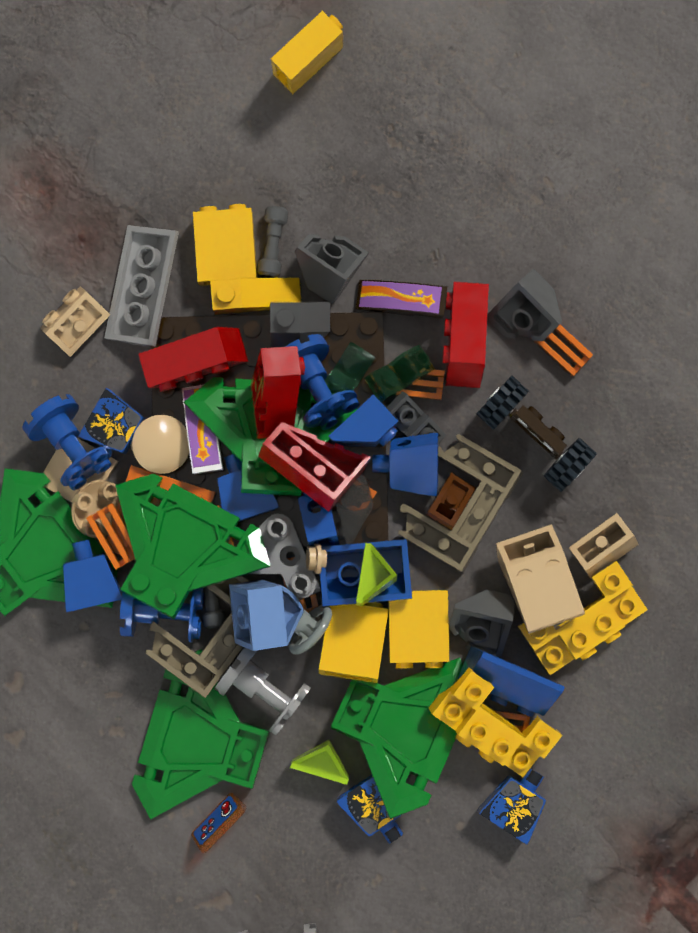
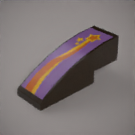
[356,280,448,319]

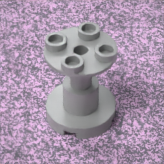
[214,648,311,736]

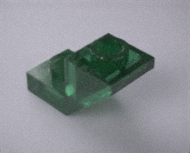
[325,342,376,394]
[364,345,435,402]

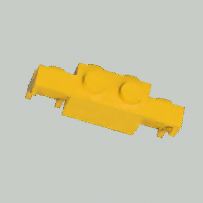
[517,561,648,675]
[428,668,563,777]

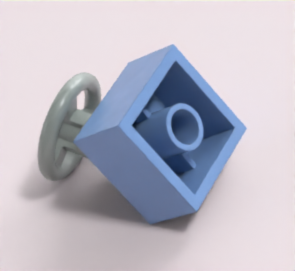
[229,580,332,655]

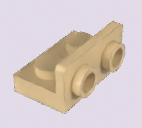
[40,286,110,357]

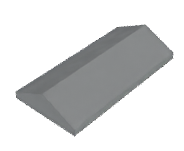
[104,225,179,347]

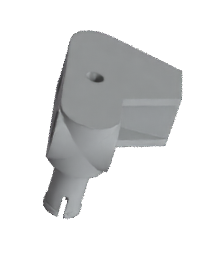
[249,514,321,600]

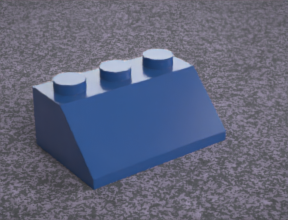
[328,394,398,447]
[320,539,412,607]
[458,646,565,717]

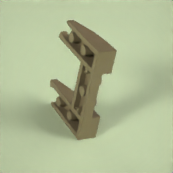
[398,434,523,573]
[145,576,249,698]

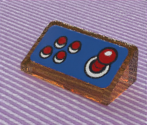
[191,793,247,853]

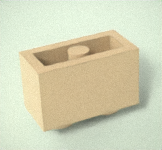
[569,513,639,579]

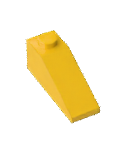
[210,278,301,315]

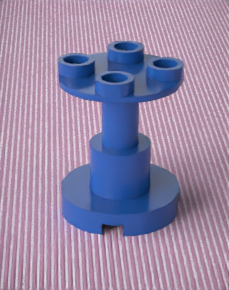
[285,334,360,430]
[22,394,112,491]
[120,577,204,643]

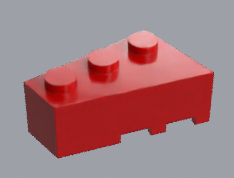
[442,282,489,388]
[138,327,249,392]
[251,346,305,439]
[258,422,371,512]

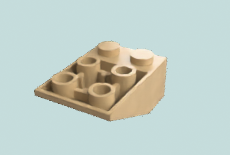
[496,524,585,634]

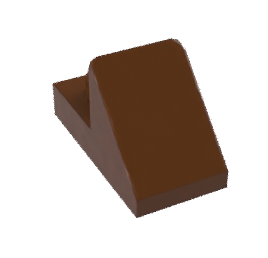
[426,473,476,530]

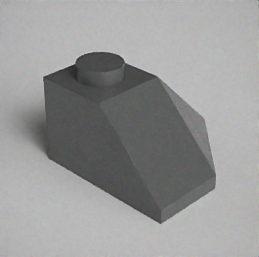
[295,234,369,304]
[487,269,562,341]
[270,302,330,348]
[449,590,515,658]

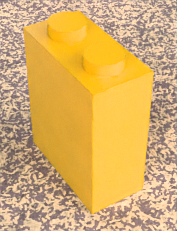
[271,10,343,95]
[193,204,257,286]
[388,590,449,668]
[319,602,389,683]

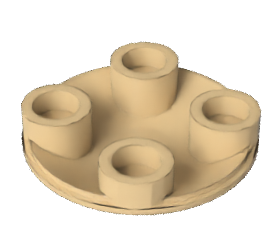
[131,415,189,474]
[71,480,119,538]

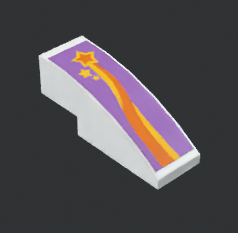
[182,385,224,475]

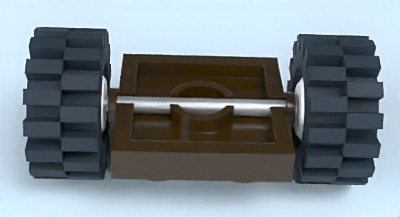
[476,375,597,492]

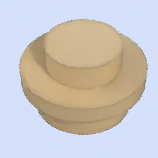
[306,544,327,574]

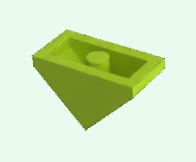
[356,543,397,606]
[290,739,349,785]

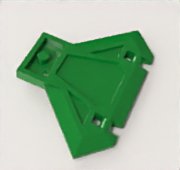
[184,377,357,496]
[0,468,118,616]
[115,473,271,619]
[132,649,270,820]
[331,657,463,819]

